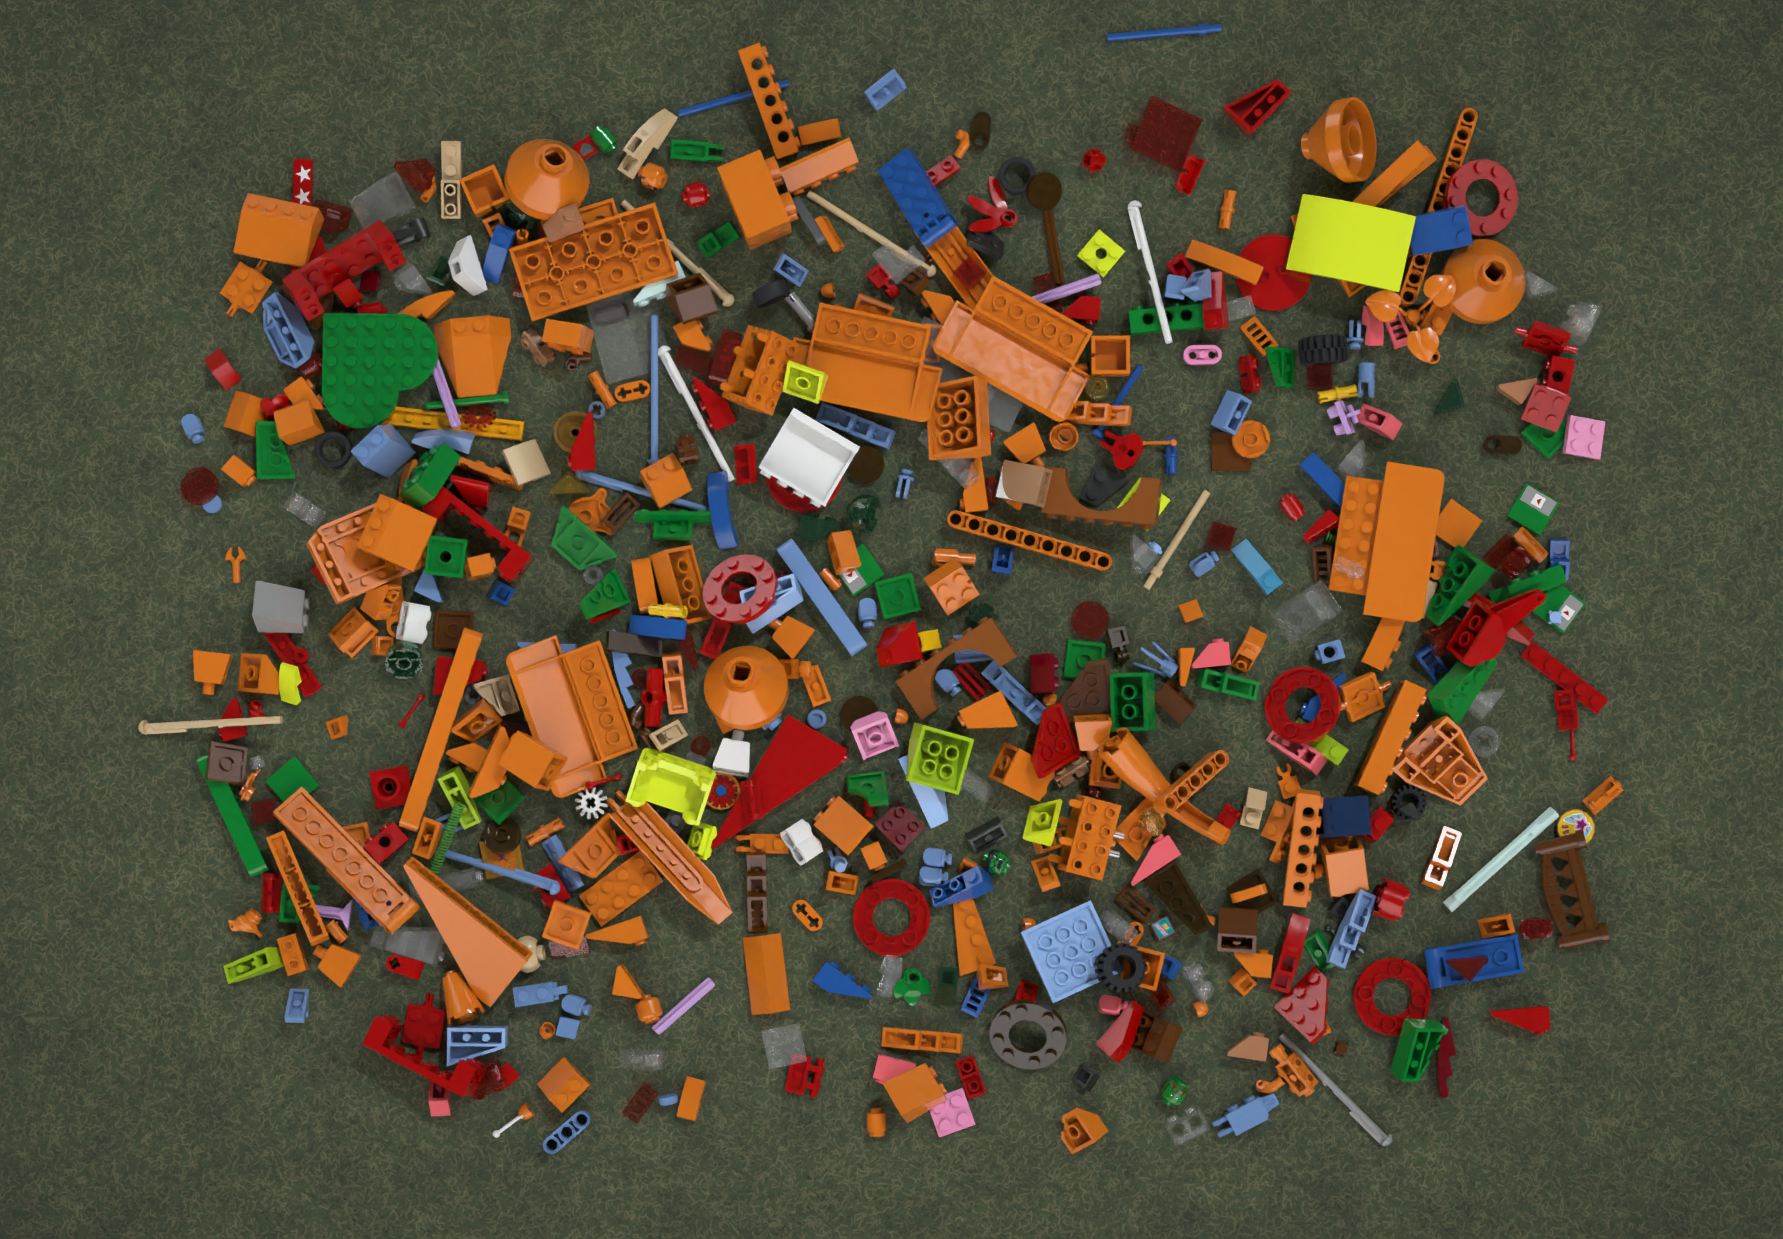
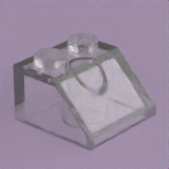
[1559,300,1602,346]

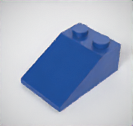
[1410,205,1473,256]

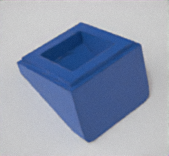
[487,579,515,606]
[1161,954,1182,980]

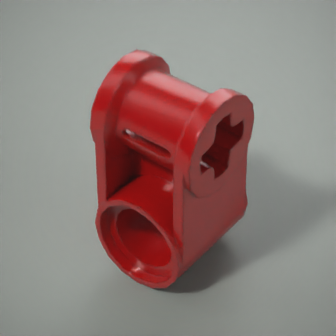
[386,954,425,980]

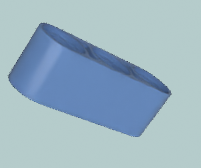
[543,1110,591,1154]

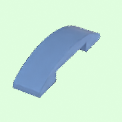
[981,660,1046,725]

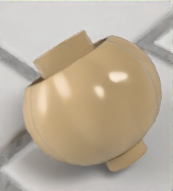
[518,936,546,973]

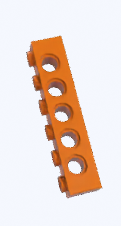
[738,43,801,160]
[1283,789,1324,908]

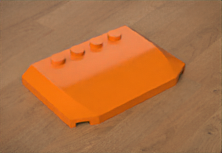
[306,498,428,604]

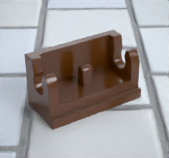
[1155,679,1197,724]

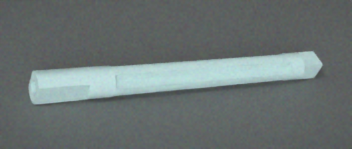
[1443,807,1559,912]

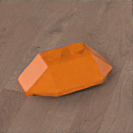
[467,724,510,798]

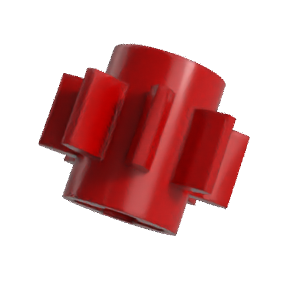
[1082,148,1106,173]

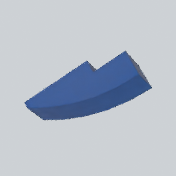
[628,615,687,640]

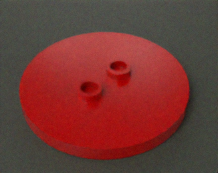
[1235,234,1312,311]

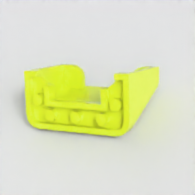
[625,748,716,826]

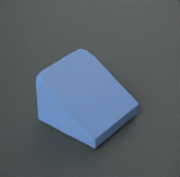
[556,1016,580,1039]

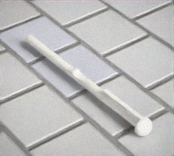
[1127,200,1173,344]
[658,346,735,482]

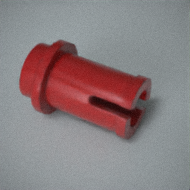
[863,798,875,817]

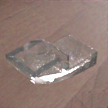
[1227,295,1256,322]
[876,955,903,998]

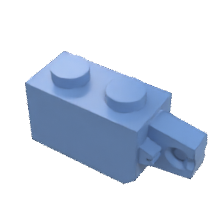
[513,981,569,1007]

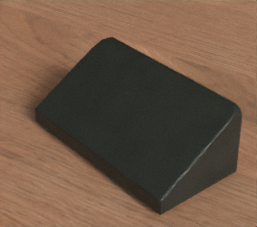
[964,816,1009,854]

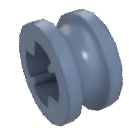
[588,401,606,419]

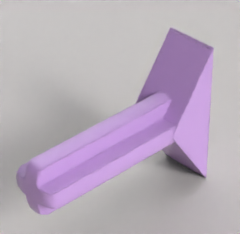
[316,899,353,931]

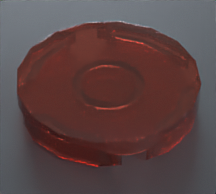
[180,467,219,505]
[1071,601,1109,639]

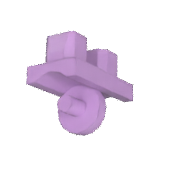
[1327,400,1361,435]

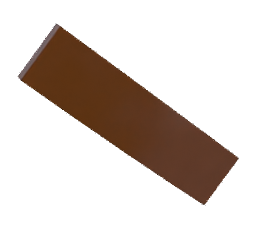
[746,852,768,932]

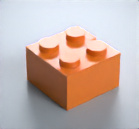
[459,164,512,218]
[542,319,594,355]
[1090,336,1130,377]
[923,558,980,616]

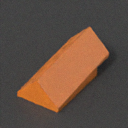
[743,933,790,1015]

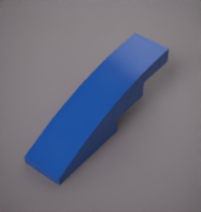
[1300,452,1345,510]

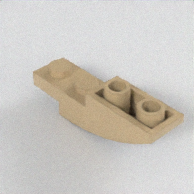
[617,108,678,179]
[441,141,462,219]

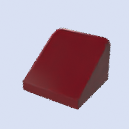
[359,271,382,293]

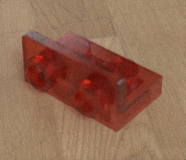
[1423,617,1461,657]
[472,1059,509,1100]

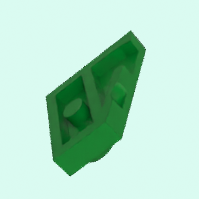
[279,883,320,923]

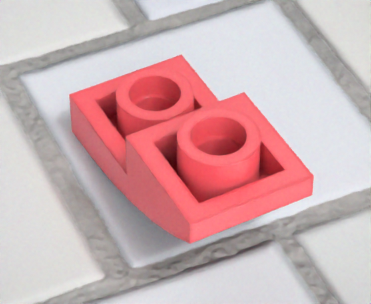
[1361,305,1384,346]

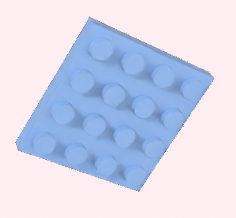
[1020,900,1123,1003]

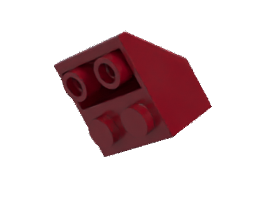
[1030,653,1059,694]

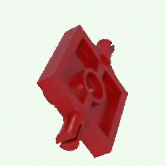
[1514,321,1578,357]
[401,993,446,1059]

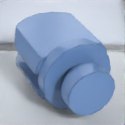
[1346,320,1364,350]
[181,414,204,444]
[896,469,914,499]
[1189,551,1219,577]
[858,598,877,628]
[935,669,962,697]
[827,847,847,873]
[923,848,952,868]
[919,866,948,886]
[561,994,592,1016]

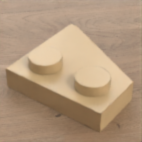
[472,674,520,717]

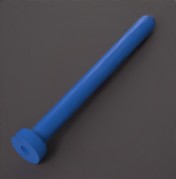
[1090,365,1143,440]

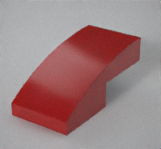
[1554,689,1580,731]

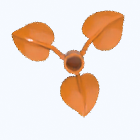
[1365,275,1456,363]

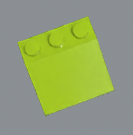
[906,722,974,795]

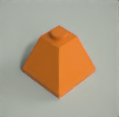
[237,653,279,695]

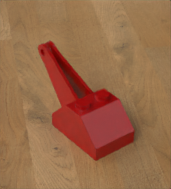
[1446,589,1546,667]

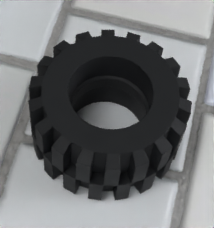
[1298,334,1348,366]
[1095,943,1147,993]

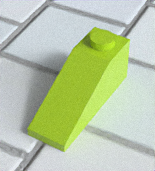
[1295,718,1349,766]
[438,766,481,830]
[223,947,285,984]

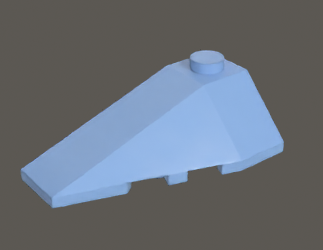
[898,755,948,829]

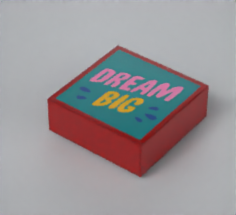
[1150,915,1176,941]

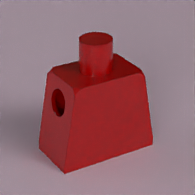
[1360,804,1394,844]

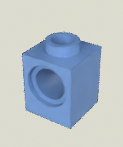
[1314,639,1345,664]

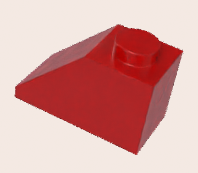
[333,278,364,310]
[217,698,249,742]

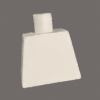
[713,730,750,778]

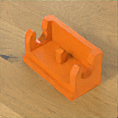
[826,530,861,575]

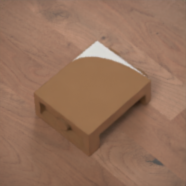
[996,460,1053,508]

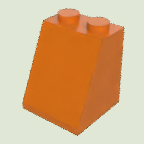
[957,691,1018,729]
[498,731,568,791]
[988,742,1055,802]
[813,796,873,855]
[1319,835,1369,897]
[883,1063,947,1123]

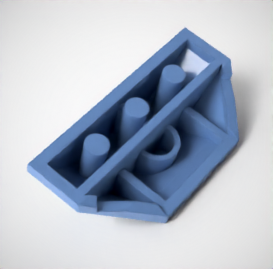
[262,292,314,368]

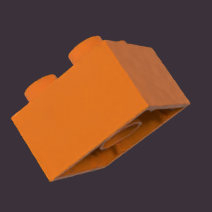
[717,150,798,250]

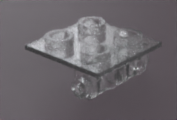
[1182,961,1214,1004]
[761,1023,807,1069]

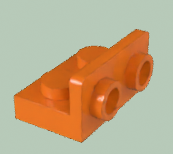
[1420,301,1453,336]

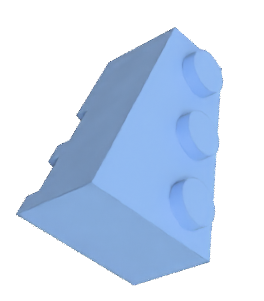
[739,574,804,634]
[447,1025,508,1066]

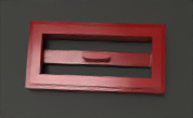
[952,662,991,700]

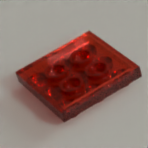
[1129,96,1202,173]

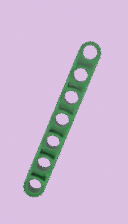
[196,753,270,878]

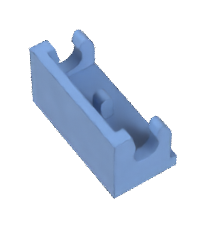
[864,69,907,111]

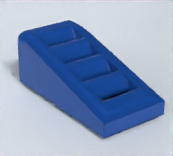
[1412,642,1449,685]
[960,975,991,1018]

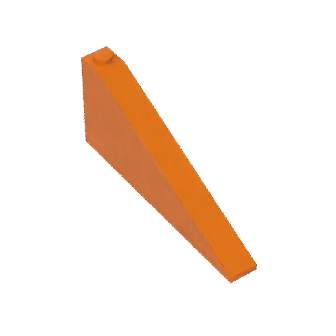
[403,856,533,1007]

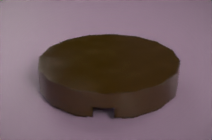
[1026,172,1062,211]
[847,445,885,484]
[840,696,878,732]
[483,817,522,855]

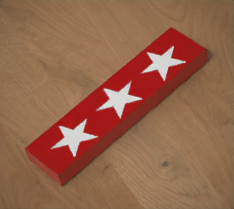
[292,159,314,206]

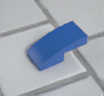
[1549,539,1570,580]

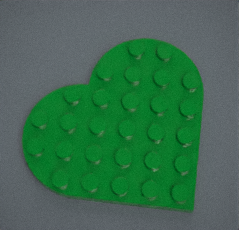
[322,313,439,429]

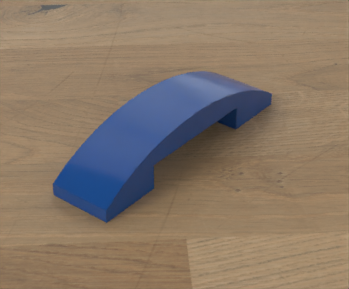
[707,471,739,550]

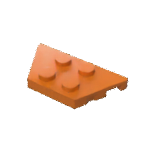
[557,812,620,878]

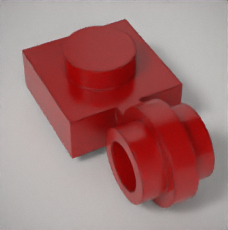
[866,263,900,299]

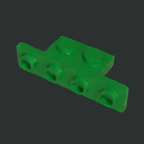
[634,509,712,541]
[1489,564,1567,604]

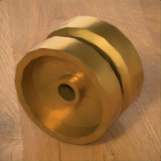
[554,411,598,453]

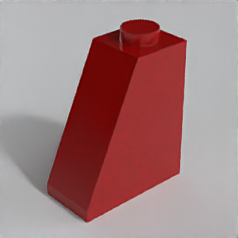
[433,656,488,695]

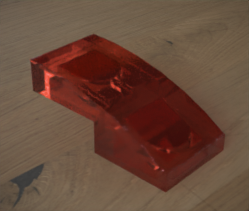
[1033,272,1063,313]

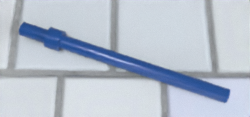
[1107,24,1221,42]
[677,80,789,118]

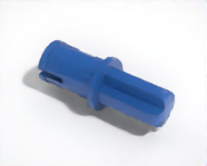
[1163,437,1179,475]

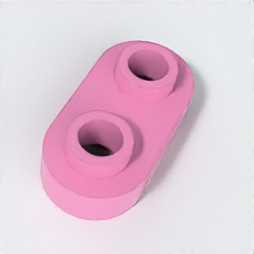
[1183,345,1222,365]

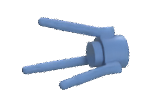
[1133,642,1179,678]

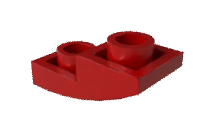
[955,1055,987,1100]

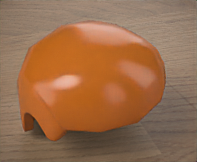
[1049,422,1078,451]

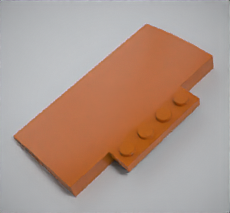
[509,198,678,322]

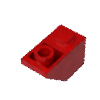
[1061,296,1101,325]

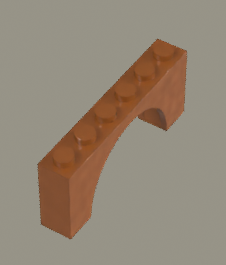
[1041,467,1163,530]
[896,616,1018,720]

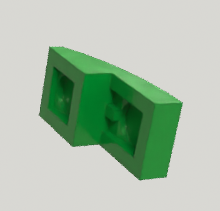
[696,221,741,258]

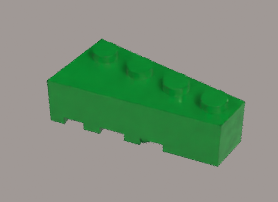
[1427,658,1497,725]

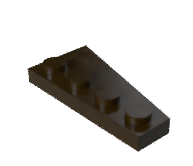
[1142,860,1213,937]

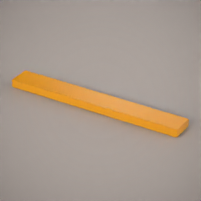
[381,407,525,441]

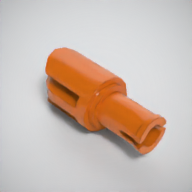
[932,548,976,567]

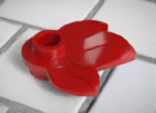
[260,394,291,421]

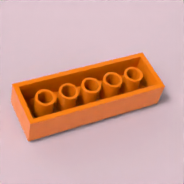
[1353,680,1427,795]

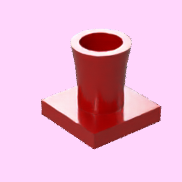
[369,765,411,810]

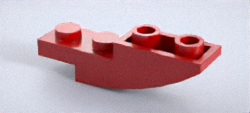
[1270,912,1311,993]

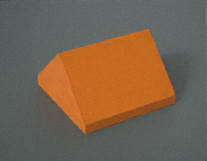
[223,391,266,437]
[273,399,325,446]
[451,698,503,743]
[1119,944,1166,991]
[612,963,645,999]

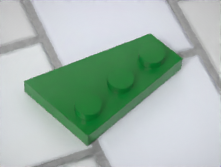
[256,421,296,479]
[578,568,631,620]

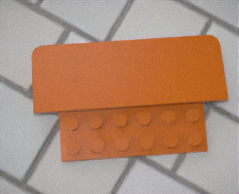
[933,276,1093,422]
[793,303,943,422]
[1329,462,1445,622]
[506,635,638,798]

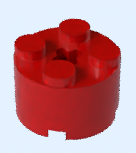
[1371,877,1410,921]

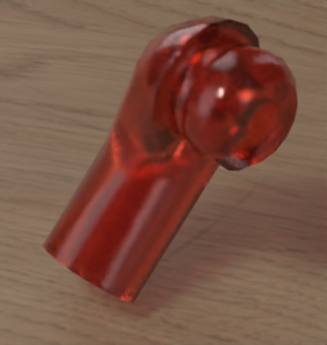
[985,476,997,506]

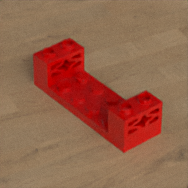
[282,220,406,321]
[421,486,535,582]
[362,1015,486,1097]

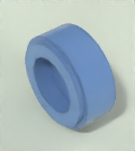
[202,494,222,513]
[807,709,827,729]
[658,1093,678,1106]

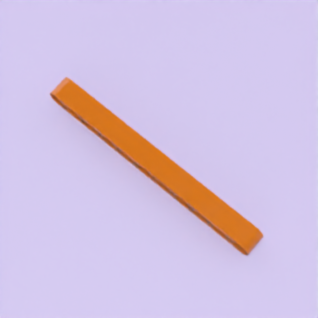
[1398,108,1478,307]
[398,628,483,832]

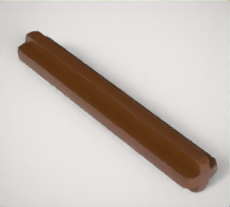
[1042,210,1065,285]

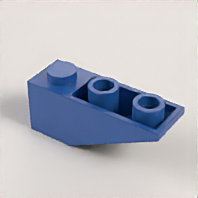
[929,865,994,908]
[813,961,873,999]

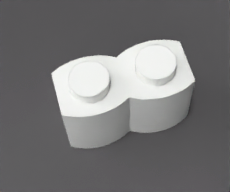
[396,601,431,644]
[780,819,823,866]

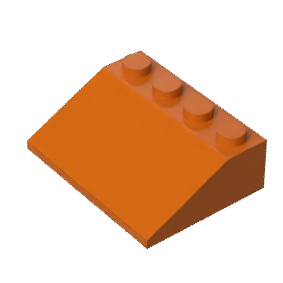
[234,193,324,268]
[927,376,991,460]

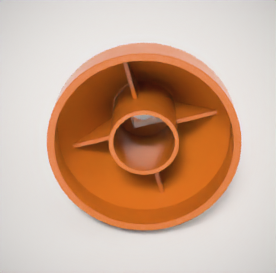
[1301,97,1377,183]
[504,139,589,220]
[1440,239,1525,324]
[704,646,789,730]

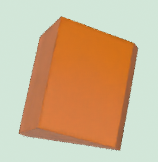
[957,857,981,874]

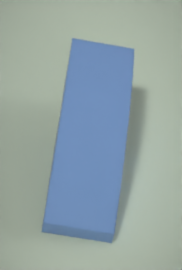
[411,429,476,454]

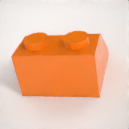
[640,453,692,509]
[537,1057,591,1113]

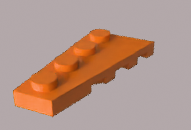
[1113,798,1166,862]
[953,899,996,976]

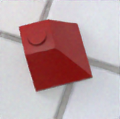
[450,475,493,511]
[876,621,923,668]

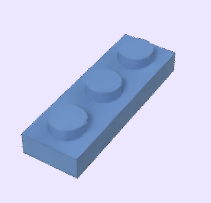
[541,835,584,893]

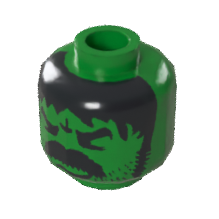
[981,848,1011,877]

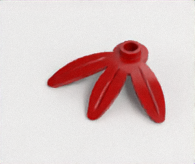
[967,176,1018,233]

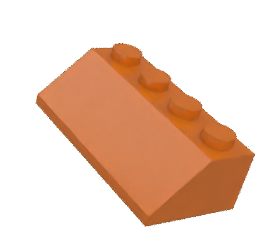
[779,138,859,196]
[650,545,713,625]

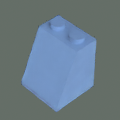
[351,424,416,478]

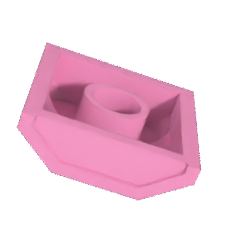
[850,711,899,760]

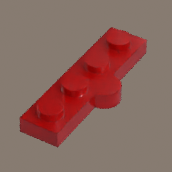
[264,633,323,698]

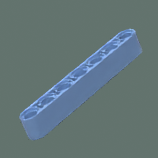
[776,538,868,656]

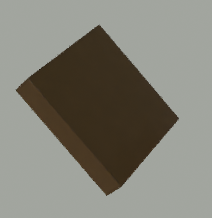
[1226,868,1279,914]

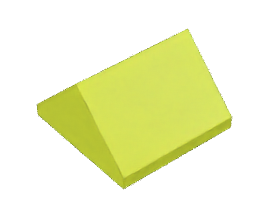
[782,361,829,404]
[1023,799,1063,847]

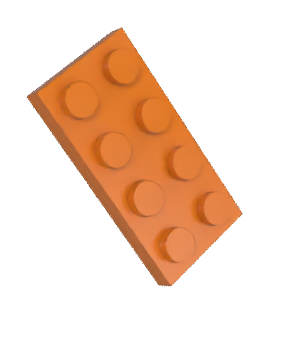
[579,851,664,927]

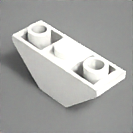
[448,235,488,296]

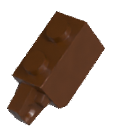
[676,434,701,466]

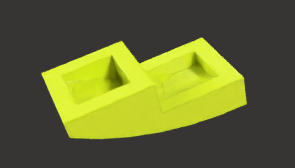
[279,662,302,705]

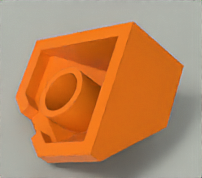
[1061,1108,1108,1154]

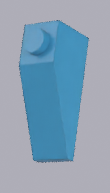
[1231,539,1283,596]

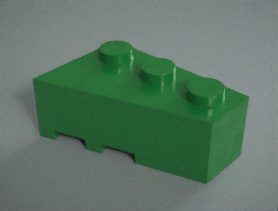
[1390,1018,1449,1082]

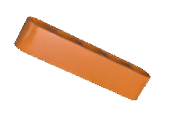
[1154,750,1229,814]

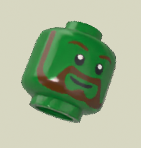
[1160,1077,1189,1106]

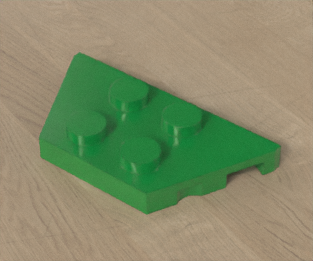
[551,505,619,571]

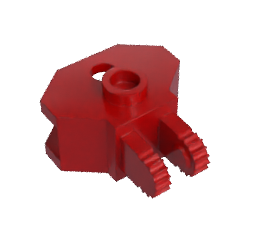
[1098,430,1144,471]

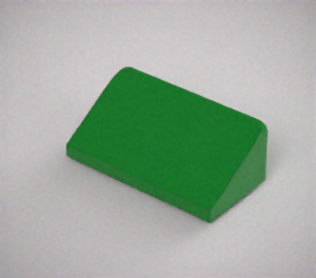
[1304,929,1334,973]

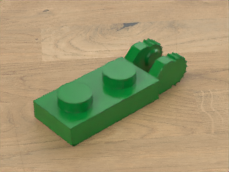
[670,139,725,162]

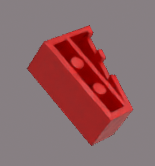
[1222,79,1291,137]

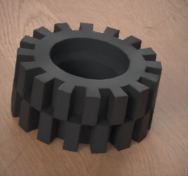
[1391,785,1427,820]

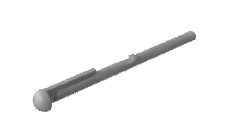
[1278,1033,1392,1146]

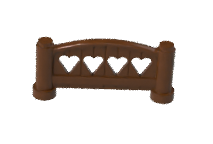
[1534,829,1611,949]

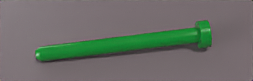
[424,391,510,410]

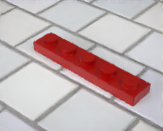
[1520,641,1609,715]

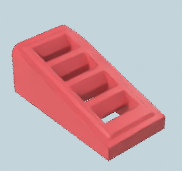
[1384,306,1410,350]

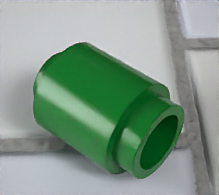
[590,125,618,154]

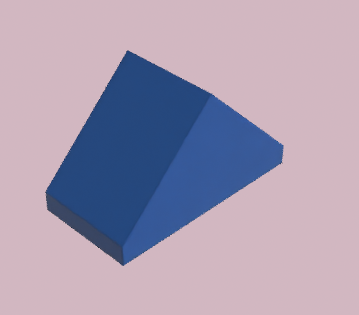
[991,543,1015,576]

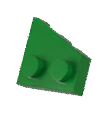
[1265,346,1294,388]

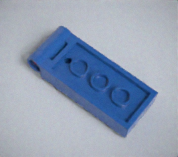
[877,148,958,248]
[1423,934,1524,988]

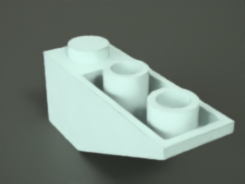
[633,261,685,307]

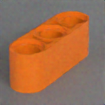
[631,557,658,615]

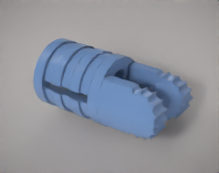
[1357,363,1375,398]

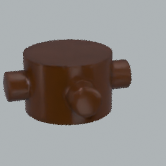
[1333,1040,1350,1056]

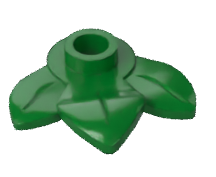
[893,968,930,1006]

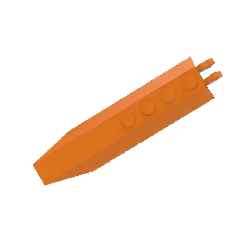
[913,226,993,310]
[606,790,733,925]

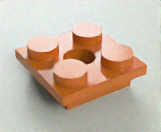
[1088,751,1121,789]

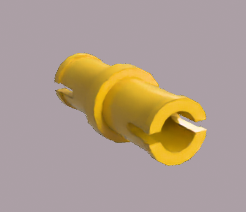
[1317,384,1357,404]
[648,603,688,618]

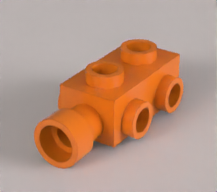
[1268,1043,1318,1097]

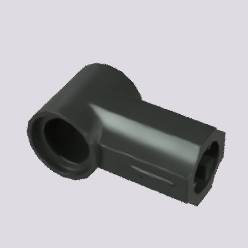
[390,218,431,247]

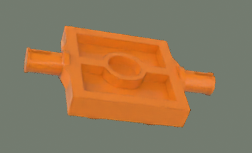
[220,259,273,317]
[1339,671,1392,722]

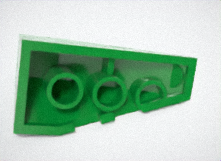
[1426,544,1495,626]

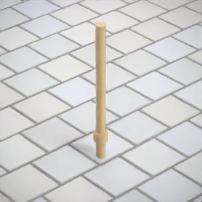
[1143,490,1210,590]

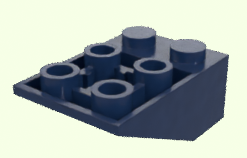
[1310,795,1372,838]

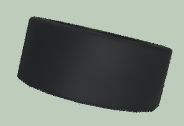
[999,157,1035,195]
[752,279,790,308]
[315,431,353,468]

